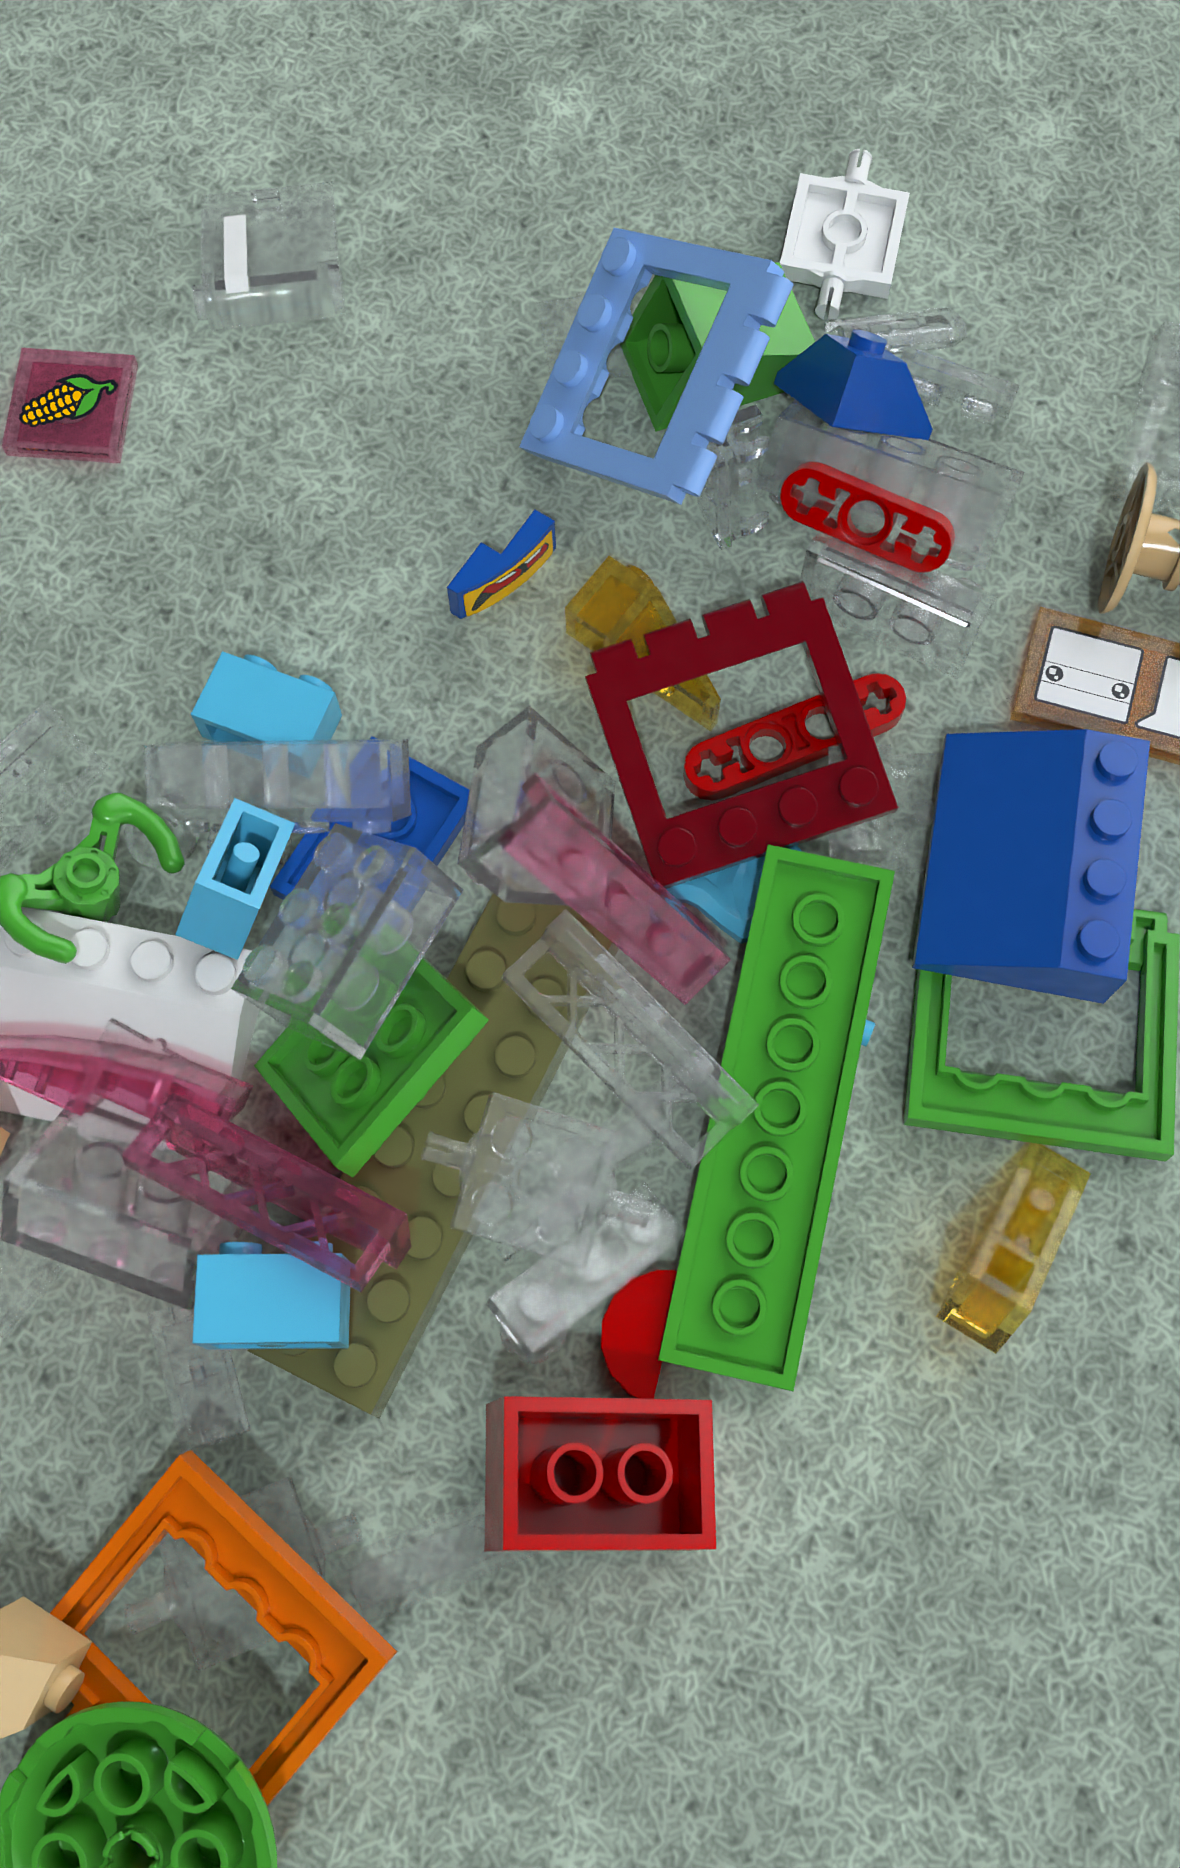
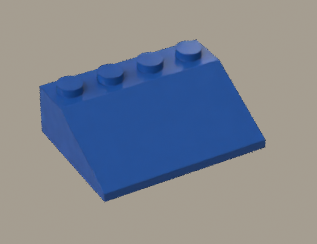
[912,729,1150,1004]

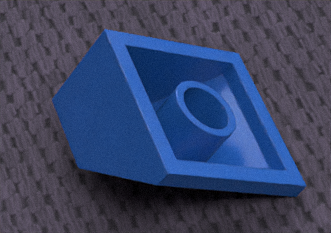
[774,329,933,440]

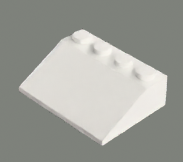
[0,907,270,1156]

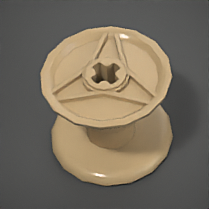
[1098,462,1180,614]

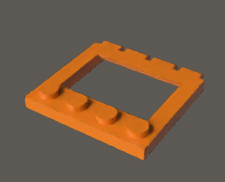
[50,1450,398,1807]

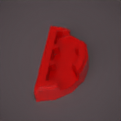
[601,1269,677,1399]

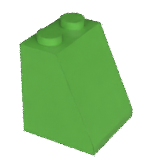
[619,262,815,432]

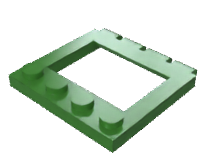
[904,909,1180,1162]

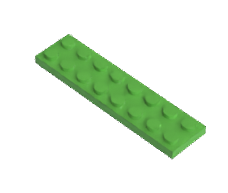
[658,845,895,1392]

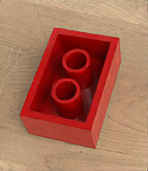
[484,1396,716,1552]

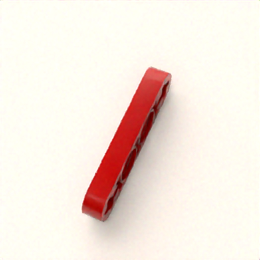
[683,673,907,801]

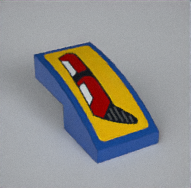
[447,510,556,619]

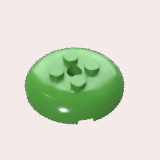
[0,1701,278,1868]

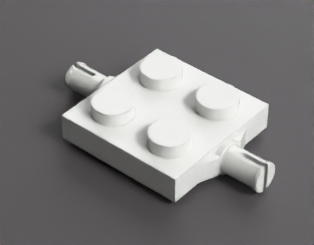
[780,149,910,320]

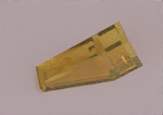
[565,556,721,732]
[936,1143,1091,1354]

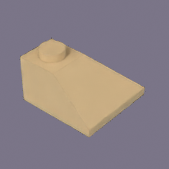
[0,1596,92,1739]

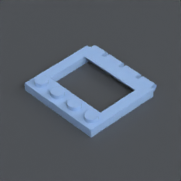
[519,227,794,505]

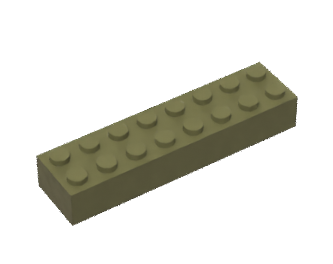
[247,876,619,1419]

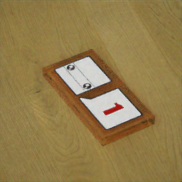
[1010,607,1180,765]

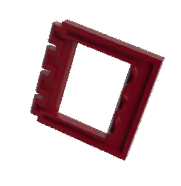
[585,581,899,892]

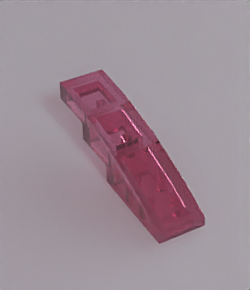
[0,1035,254,1125]

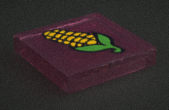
[2,348,138,463]

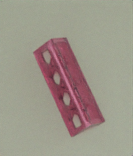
[499,772,731,1005]
[122,1092,412,1293]

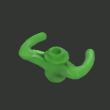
[0,793,185,964]

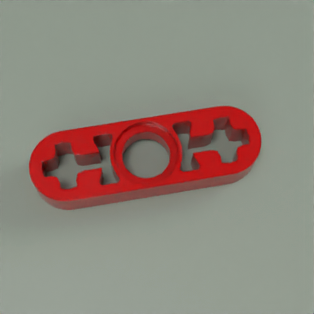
[780,462,955,573]

